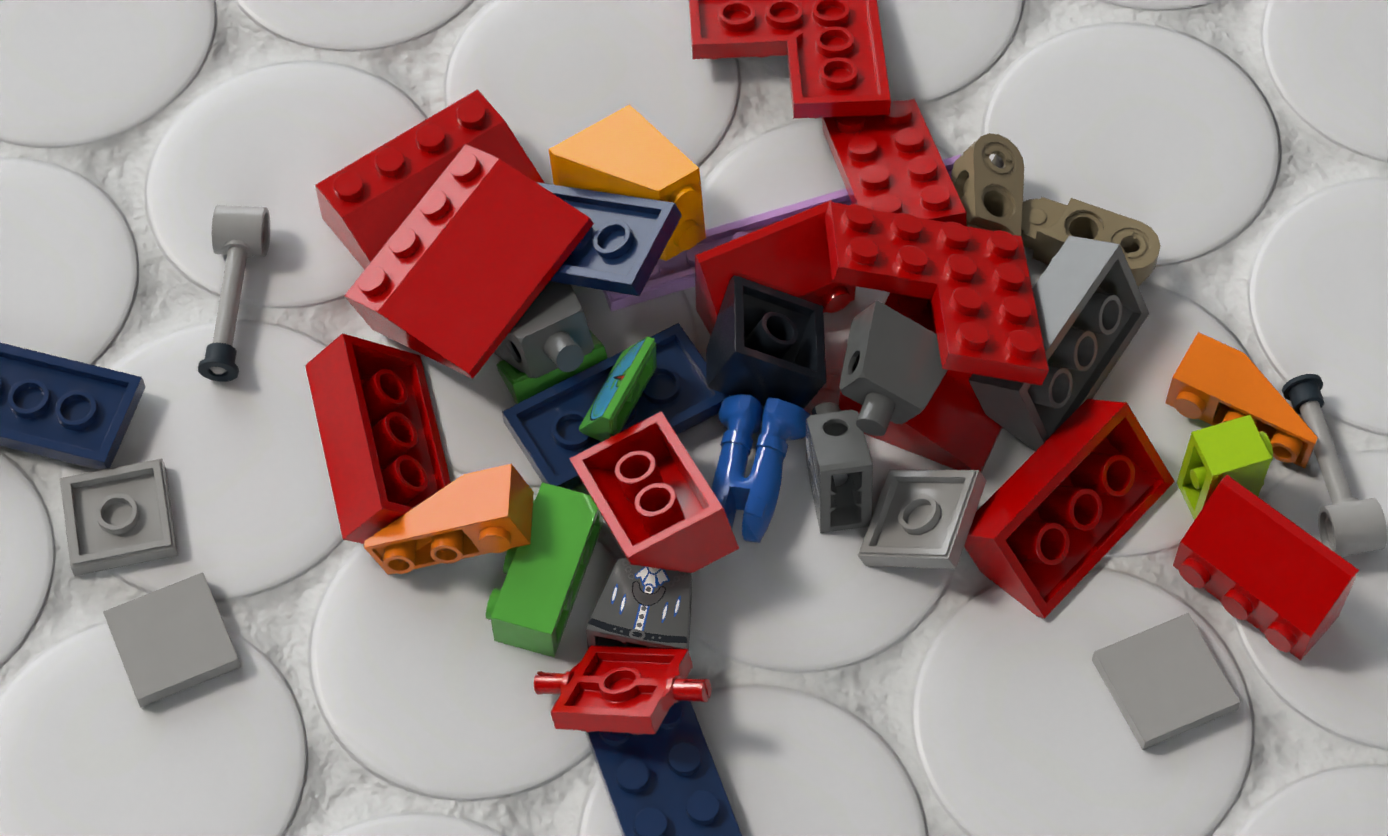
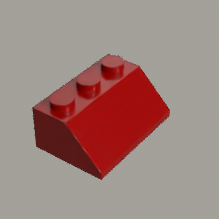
[695,200,856,336]
[569,411,739,573]
[1173,475,1359,660]

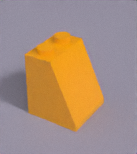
[548,104,706,261]

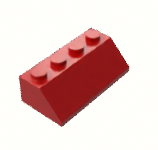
[305,333,451,544]
[964,399,1175,618]

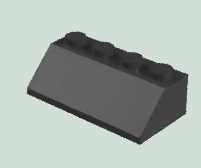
[968,236,1149,451]

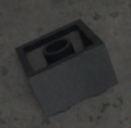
[706,275,827,409]

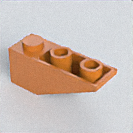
[1165,332,1318,468]
[364,463,534,575]

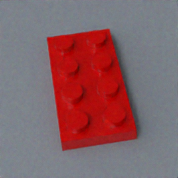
[822,99,966,226]

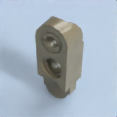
[951,133,1024,236]
[1021,197,1161,287]

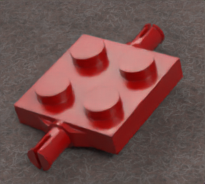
[534,645,711,735]

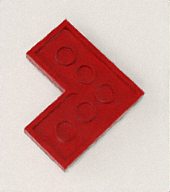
[688,0,891,119]
[825,201,1049,386]

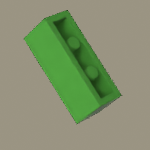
[486,482,604,657]

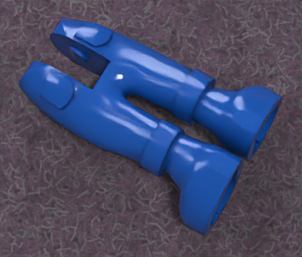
[711,394,811,543]

